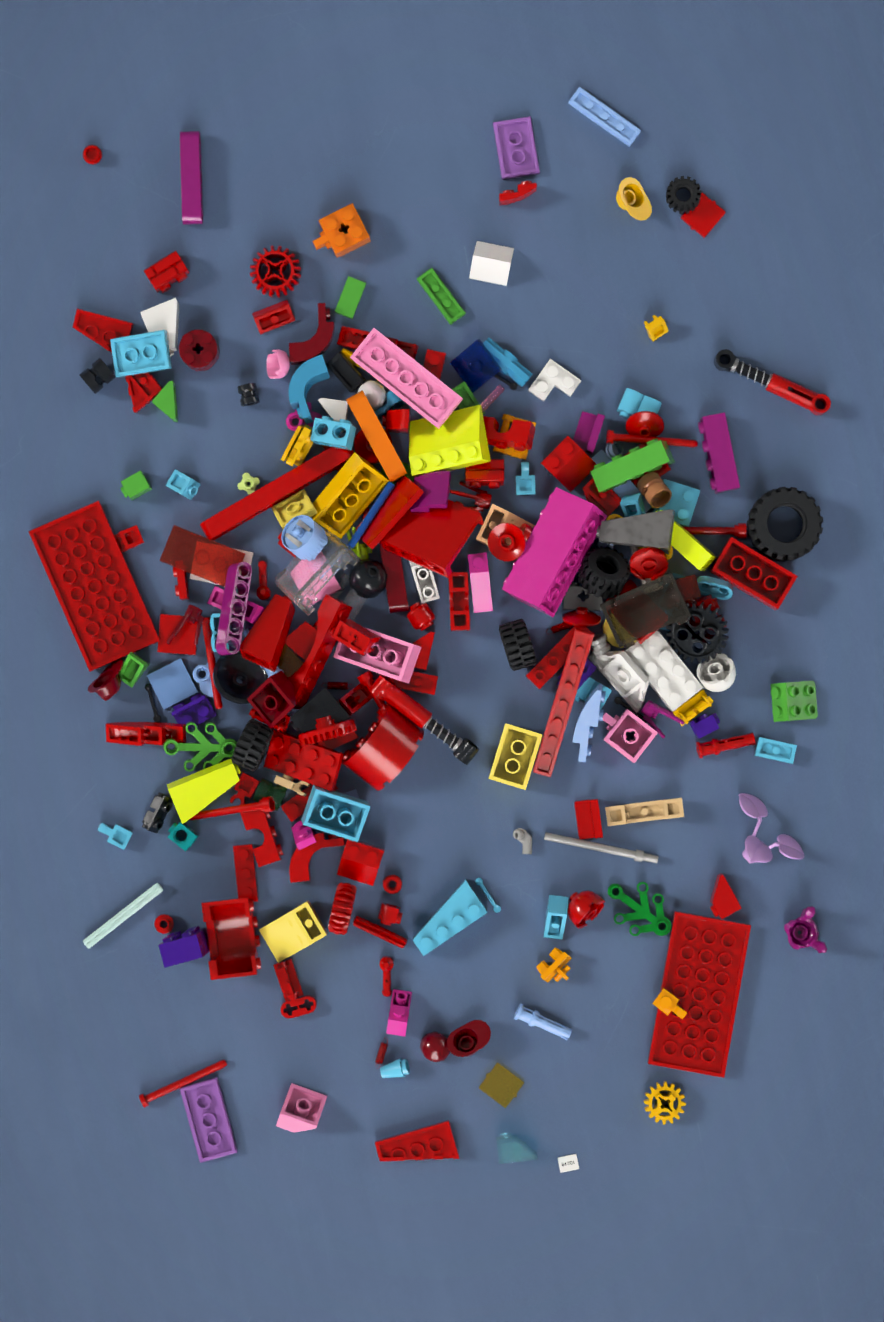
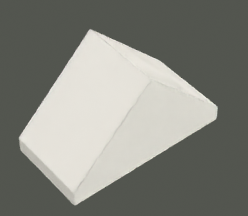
[318,398,349,433]

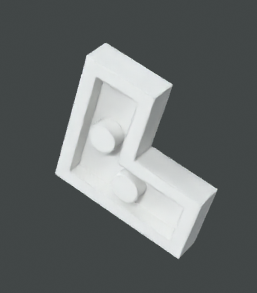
[528,359,582,402]

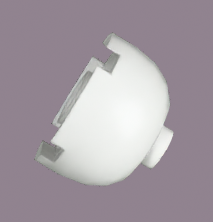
[696,653,736,692]

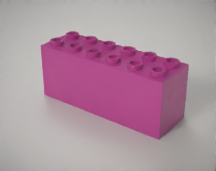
[502,487,607,617]

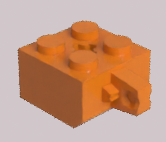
[313,203,371,258]

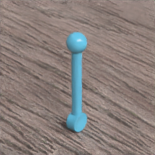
[475,878,501,913]

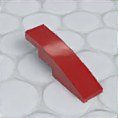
[337,326,419,360]
[106,722,186,746]

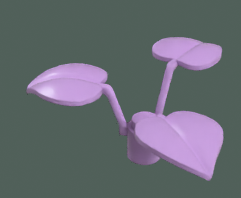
[739,793,805,864]

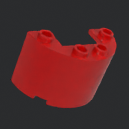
[342,703,424,791]
[201,897,261,980]

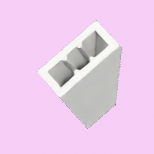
[140,298,179,357]

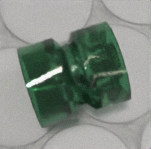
[253,778,287,811]

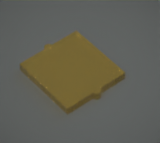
[478,1062,524,1108]

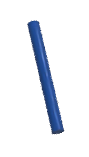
[347,482,395,549]

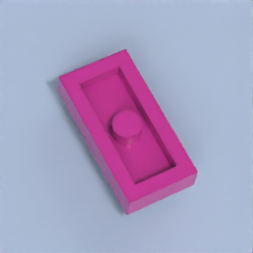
[291,821,316,850]

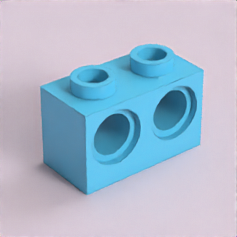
[310,416,357,450]

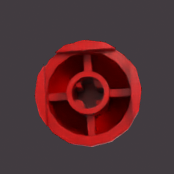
[567,890,605,929]

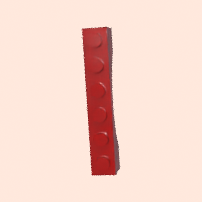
[288,594,353,709]

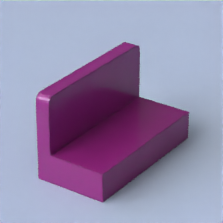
[573,411,605,454]

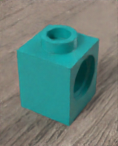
[168,822,199,852]

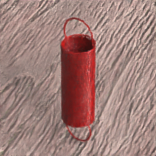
[546,622,572,634]
[321,681,354,690]
[375,1038,388,1069]

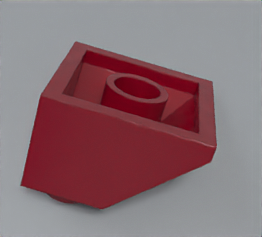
[247,671,296,729]

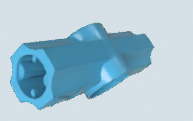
[478,338,533,387]

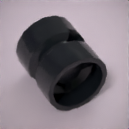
[79,358,116,394]

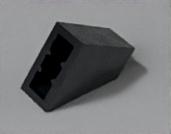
[290,688,351,733]

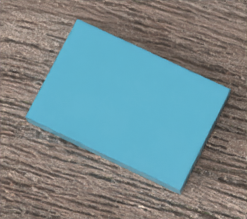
[110,330,172,378]

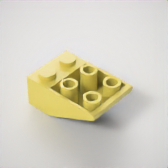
[259,900,328,963]

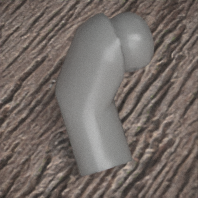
[513,828,532,854]

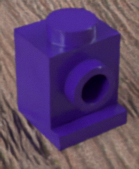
[689,713,720,739]

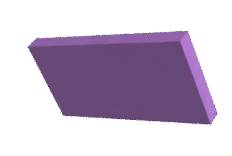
[180,1077,238,1163]

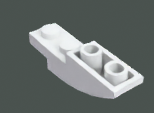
[409,561,440,603]

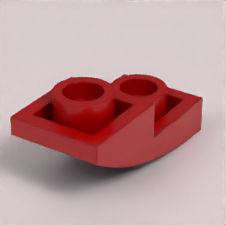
[499,181,537,206]

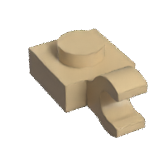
[274,774,310,796]

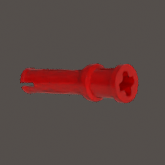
[696,733,756,759]

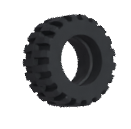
[747,487,823,562]

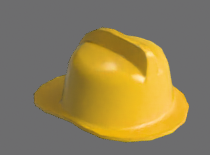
[616,177,652,221]

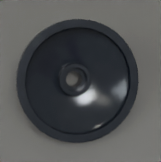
[213,651,268,704]

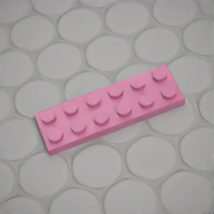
[350,328,463,429]

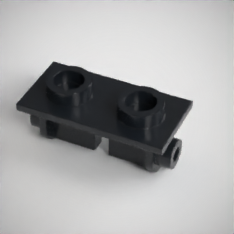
[142,792,173,833]

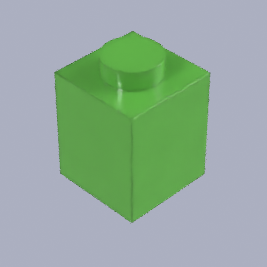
[120,470,152,500]

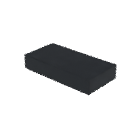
[326,351,366,393]

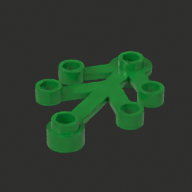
[607,882,671,936]

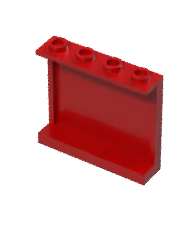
[381,499,484,578]

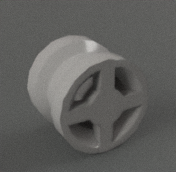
[591,633,611,656]

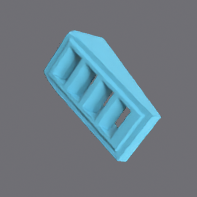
[620,493,646,517]

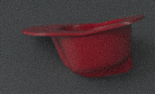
[88,659,124,701]
[447,1020,491,1057]

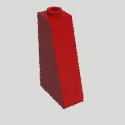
[239,594,295,672]

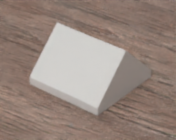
[469,241,514,286]

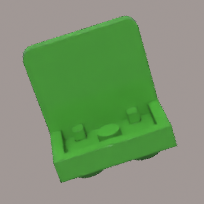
[771,681,818,722]

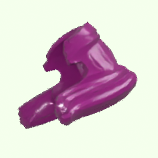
[784,906,827,953]

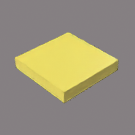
[271,489,318,529]

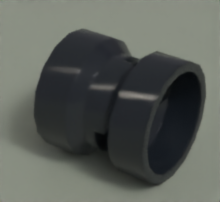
[237,383,260,407]

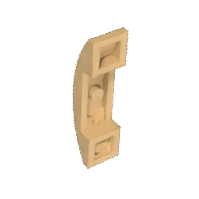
[605,798,684,826]

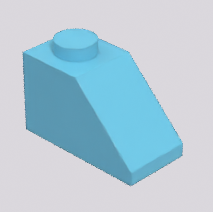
[543,895,568,939]

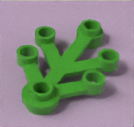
[163,721,237,772]

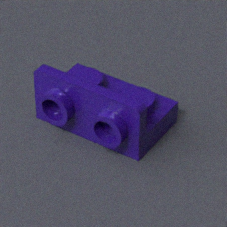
[171,693,217,730]

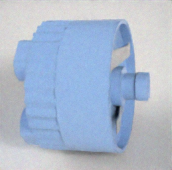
[281,515,328,561]

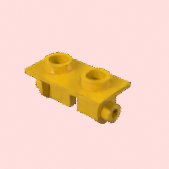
[673,689,713,726]

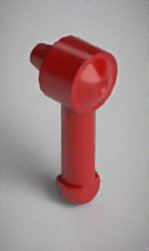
[256,560,271,601]
[379,956,394,997]

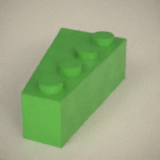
[590,438,675,493]

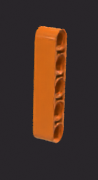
[346,390,408,482]

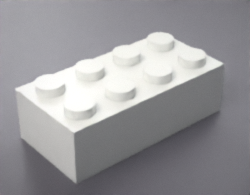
[625,630,703,712]

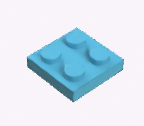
[653,479,700,527]

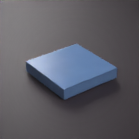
[147,658,198,710]

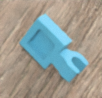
[516,462,536,495]
[98,823,133,850]

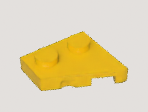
[286,424,312,466]

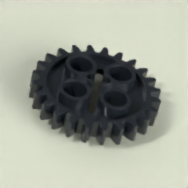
[666,601,729,663]

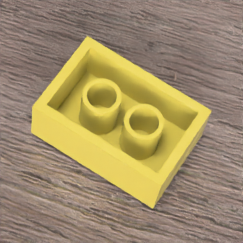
[488,723,542,790]

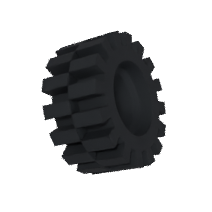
[666,176,701,214]

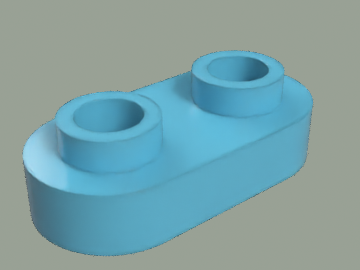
[695,576,733,600]

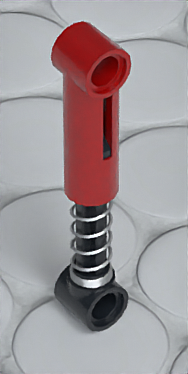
[714,349,831,415]
[369,674,479,765]

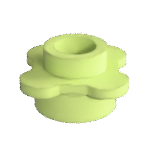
[237,473,260,494]

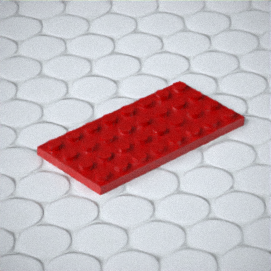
[28,501,160,672]
[647,911,751,1078]

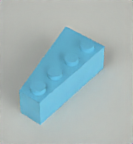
[413,879,488,956]

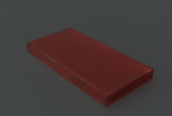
[159,525,245,587]

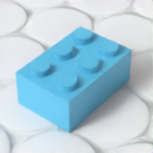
[301,785,371,842]

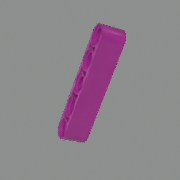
[180,131,203,225]
[215,562,252,656]

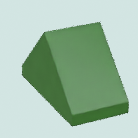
[152,381,178,422]
[118,652,150,688]

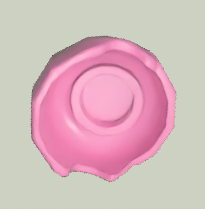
[266,349,290,379]

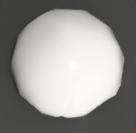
[357,380,386,411]

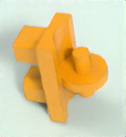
[536,947,572,983]

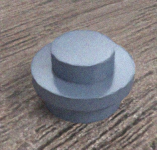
[605,441,623,460]

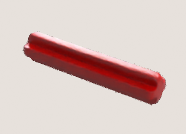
[353,916,407,948]

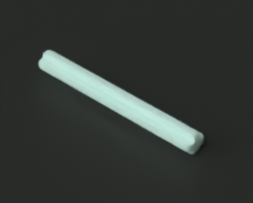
[83,883,163,948]

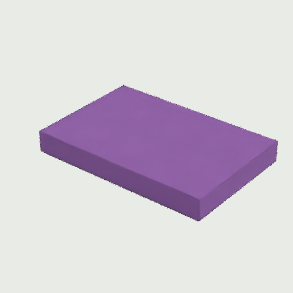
[493,116,540,180]

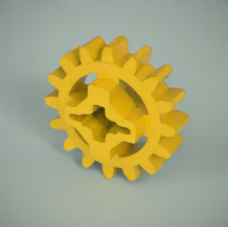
[643,1081,686,1124]

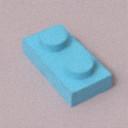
[754,737,797,764]

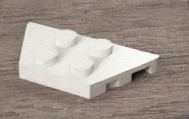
[588,650,649,713]

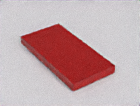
[356,475,424,549]

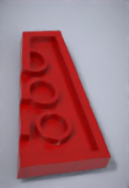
[375,1120,460,1161]

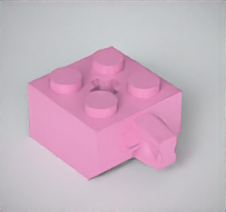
[602,709,658,763]

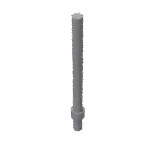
[544,832,659,863]

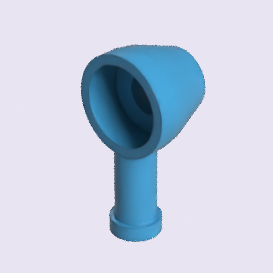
[374,391,405,419]

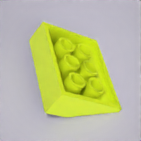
[409,405,491,477]

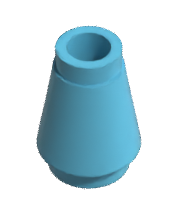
[380,1058,410,1078]

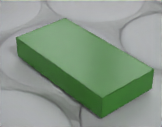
[335,276,366,319]

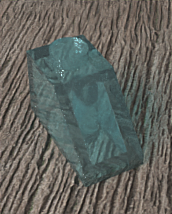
[496,1133,538,1164]

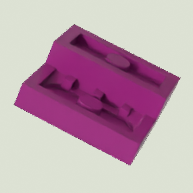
[410,471,451,512]

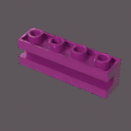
[698,412,740,494]

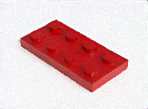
[264,730,344,791]

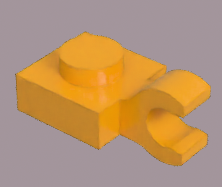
[652,988,687,1019]

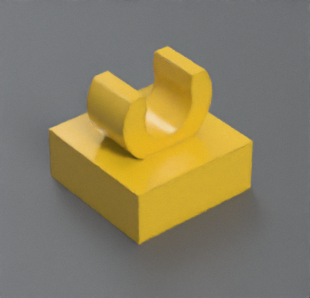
[644,315,668,342]

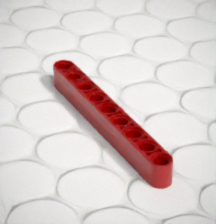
[200,447,354,542]

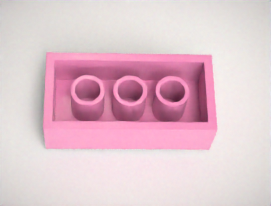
[333,627,421,683]

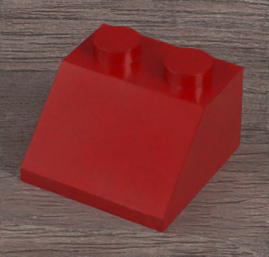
[541,436,597,493]
[337,839,385,886]

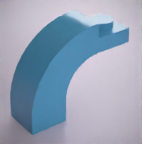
[289,355,330,424]

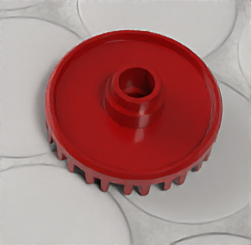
[298,715,357,747]

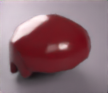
[420,1031,450,1062]

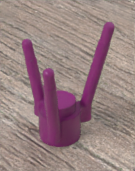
[641,699,685,738]

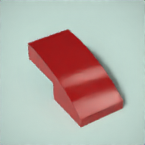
[115,525,144,553]

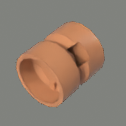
[637,472,672,508]

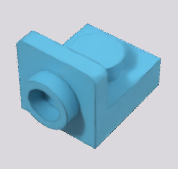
[165,469,200,500]

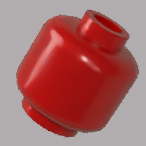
[407,602,435,631]

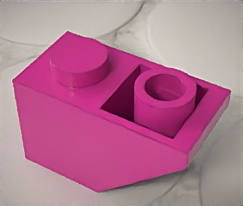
[386,989,412,1036]

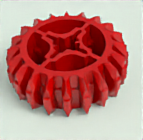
[250,246,301,298]
[328,882,357,935]

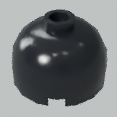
[348,559,387,598]

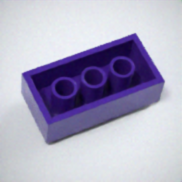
[158,926,209,968]

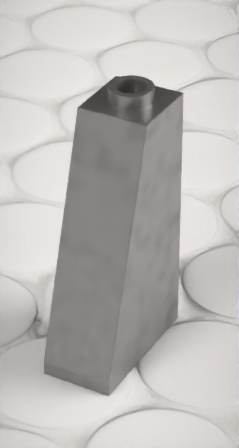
[597,509,675,550]

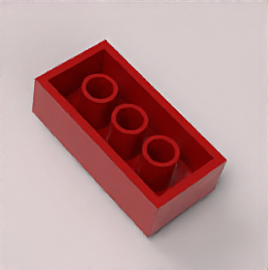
[709,537,798,610]

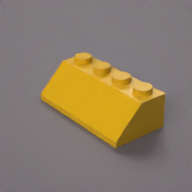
[312,452,389,539]

